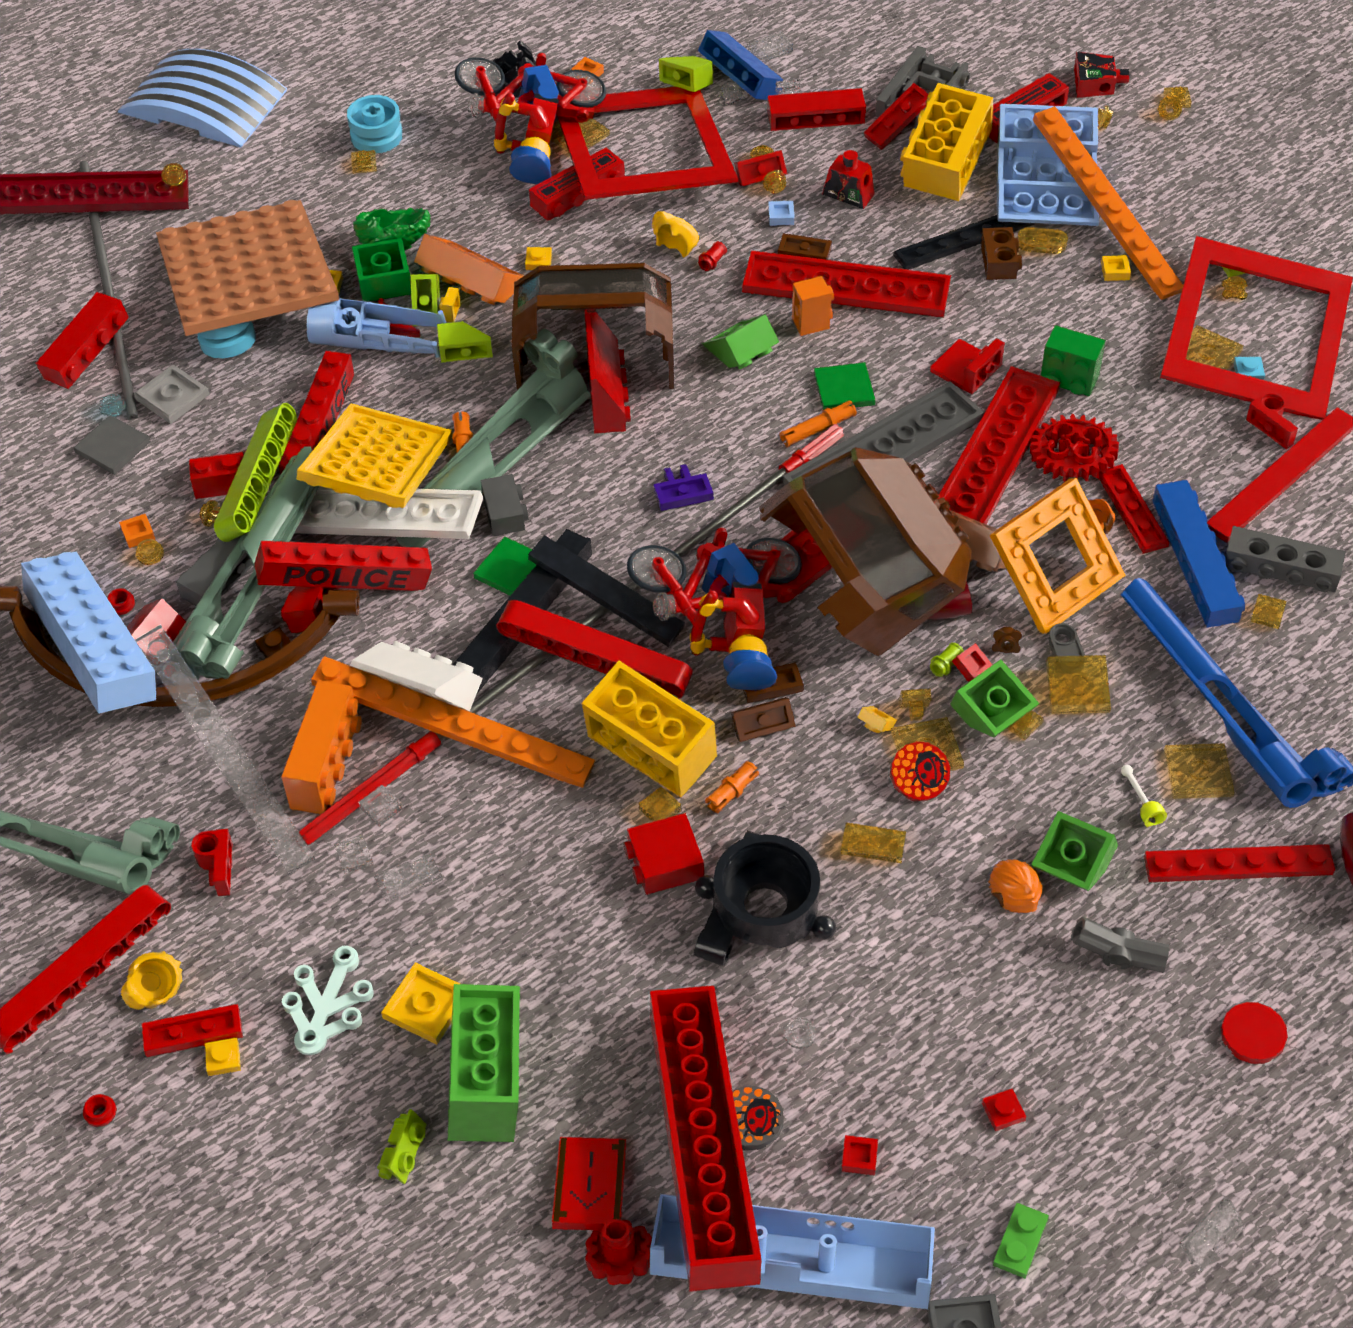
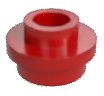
[107,588,135,615]
[83,1094,117,1127]

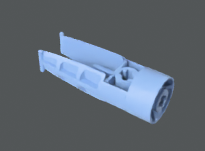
[307,298,446,358]

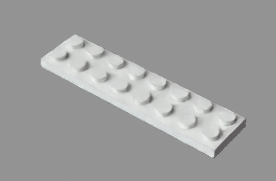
[295,486,483,539]

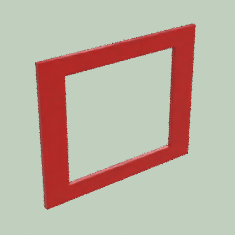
[557,86,738,200]
[1160,236,1353,420]

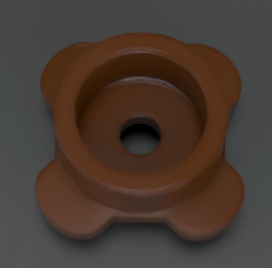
[992,627,1022,653]

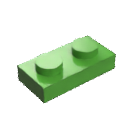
[993,1203,1049,1279]

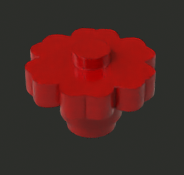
[585,1219,652,1285]

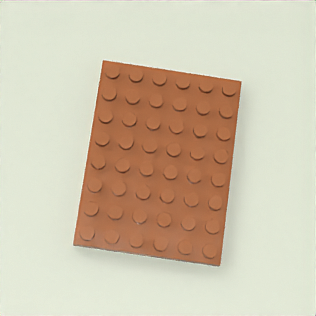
[156,200,339,336]

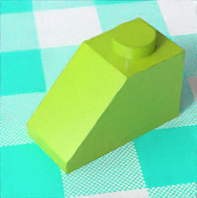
[659,56,713,92]
[410,274,440,326]
[437,321,493,363]

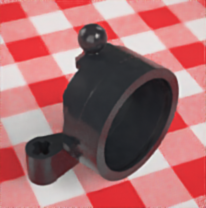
[694,830,837,966]

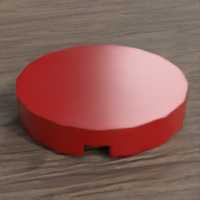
[1221,1002,1288,1064]

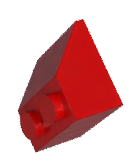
[189,451,246,499]

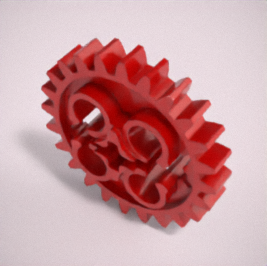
[1030,414,1119,482]

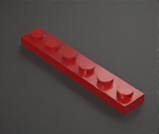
[1144,844,1335,882]

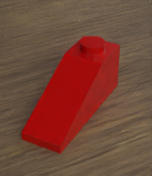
[281,586,339,633]

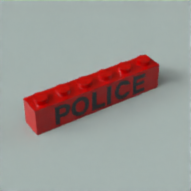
[279,351,354,475]
[254,541,432,591]

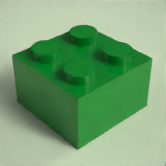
[352,238,411,302]
[1040,325,1106,396]

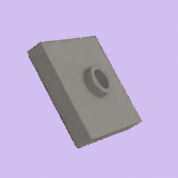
[134,365,210,424]

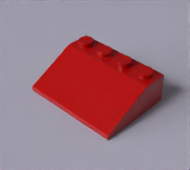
[584,308,631,434]

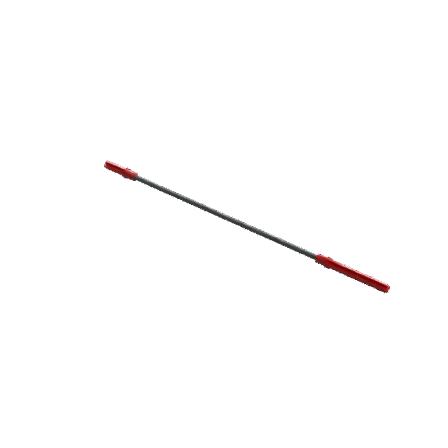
[298,424,844,845]

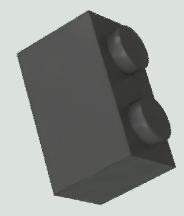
[481,474,529,536]

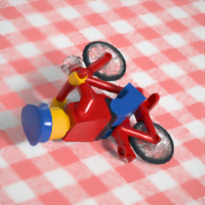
[454,53,606,184]
[627,528,802,690]

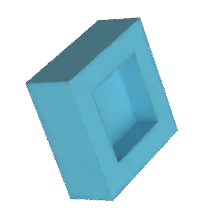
[1233,357,1265,380]

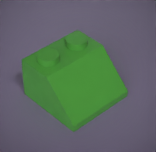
[702,314,779,369]
[950,660,1039,738]
[1031,811,1118,891]

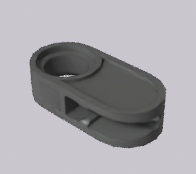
[1048,623,1085,675]

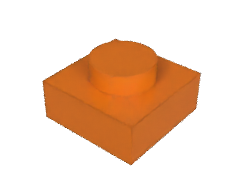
[571,57,604,85]
[119,513,155,548]

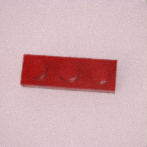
[863,83,928,150]
[141,1004,243,1057]

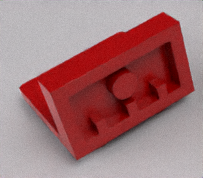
[930,338,1005,394]

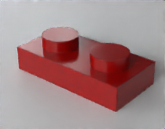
[734,150,787,186]

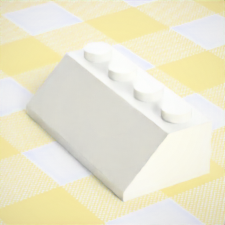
[350,641,483,711]

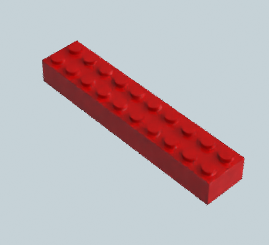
[650,985,762,1291]

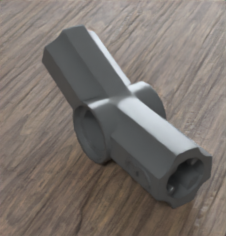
[1070,916,1169,973]

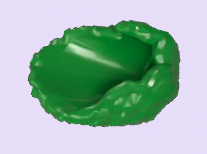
[353,207,431,251]

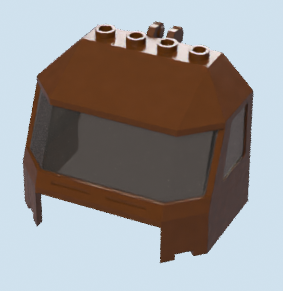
[512,263,674,390]
[759,447,972,656]

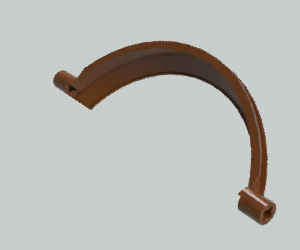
[0,586,360,707]

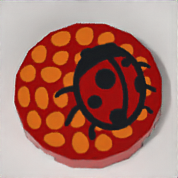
[890,741,950,802]

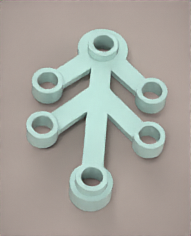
[282,946,374,1055]

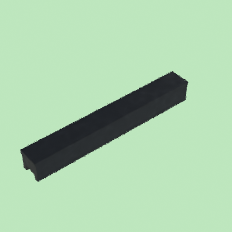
[452,529,592,695]

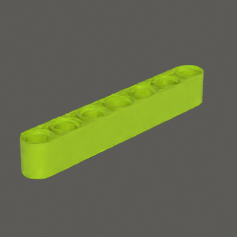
[214,403,297,542]

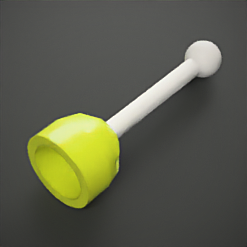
[1121,765,1167,827]

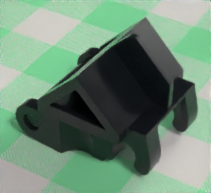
[486,41,536,98]

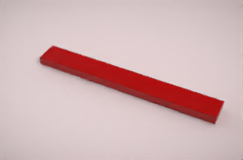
[1207,407,1353,543]

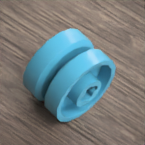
[347,95,402,154]
[198,321,256,359]

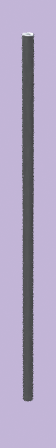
[79,161,138,420]

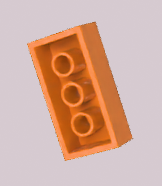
[281,681,362,814]

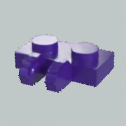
[654,464,714,511]

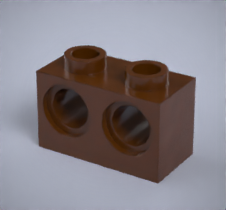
[980,227,1022,280]

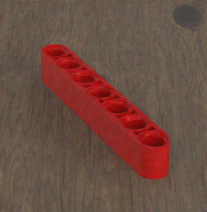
[496,600,693,699]
[0,885,171,1054]

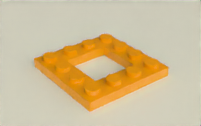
[989,478,1126,634]

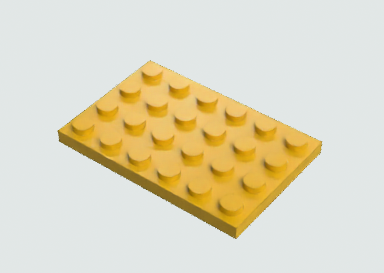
[296,403,452,508]

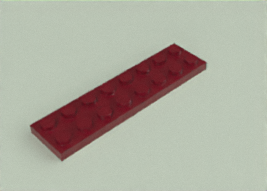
[0,170,189,215]

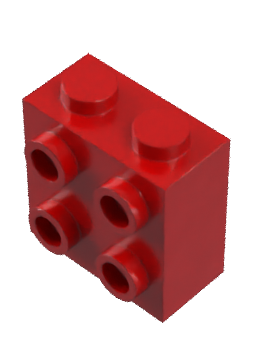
[623,813,704,895]

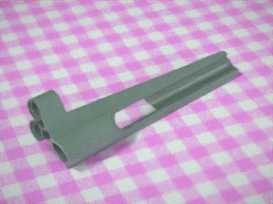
[396,329,591,548]
[166,447,319,681]
[0,810,180,895]

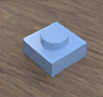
[768,201,794,226]

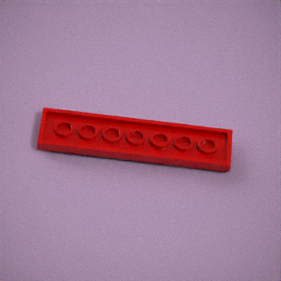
[742,250,951,318]
[938,366,1061,525]

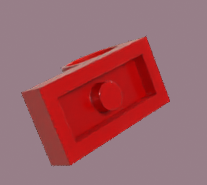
[1246,392,1298,450]
[191,829,233,896]

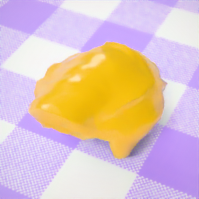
[652,211,699,258]
[121,951,182,1010]

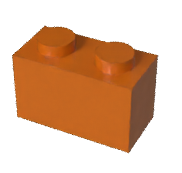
[792,276,834,336]

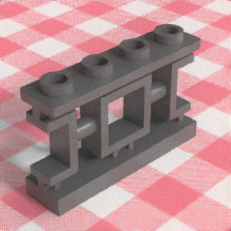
[875,46,970,128]

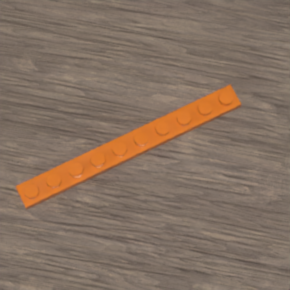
[1033,106,1183,300]
[311,656,595,788]

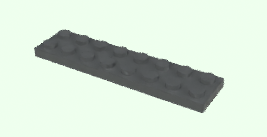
[783,381,985,505]

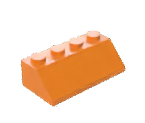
[414,234,524,305]

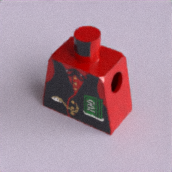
[1074,52,1129,98]
[822,150,875,209]

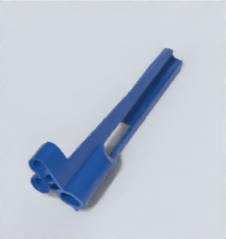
[1121,578,1353,808]

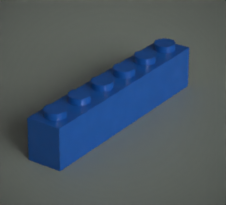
[1152,480,1245,628]

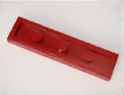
[1099,464,1170,554]

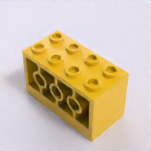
[900,83,993,201]
[582,661,717,797]

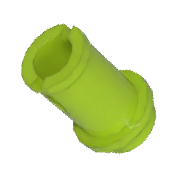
[930,642,964,677]

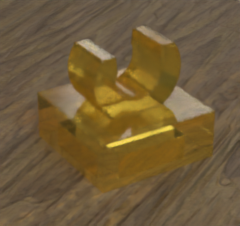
[898,689,932,721]

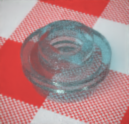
[99,394,126,417]

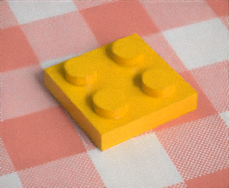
[381,962,460,1045]

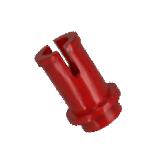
[698,241,727,271]

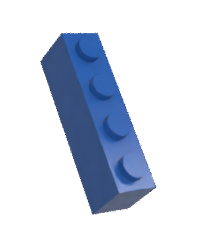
[698,30,783,100]

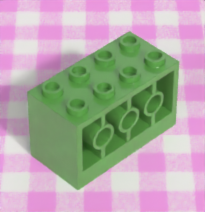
[447,984,520,1142]

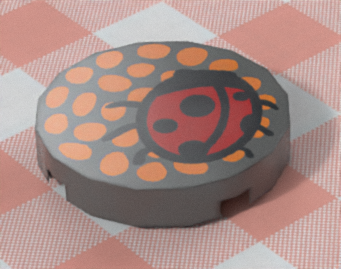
[733,1086,784,1150]

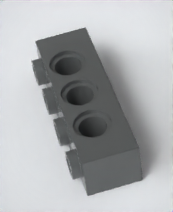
[1225,526,1346,593]

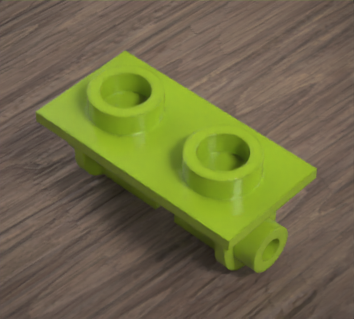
[377,1109,427,1184]

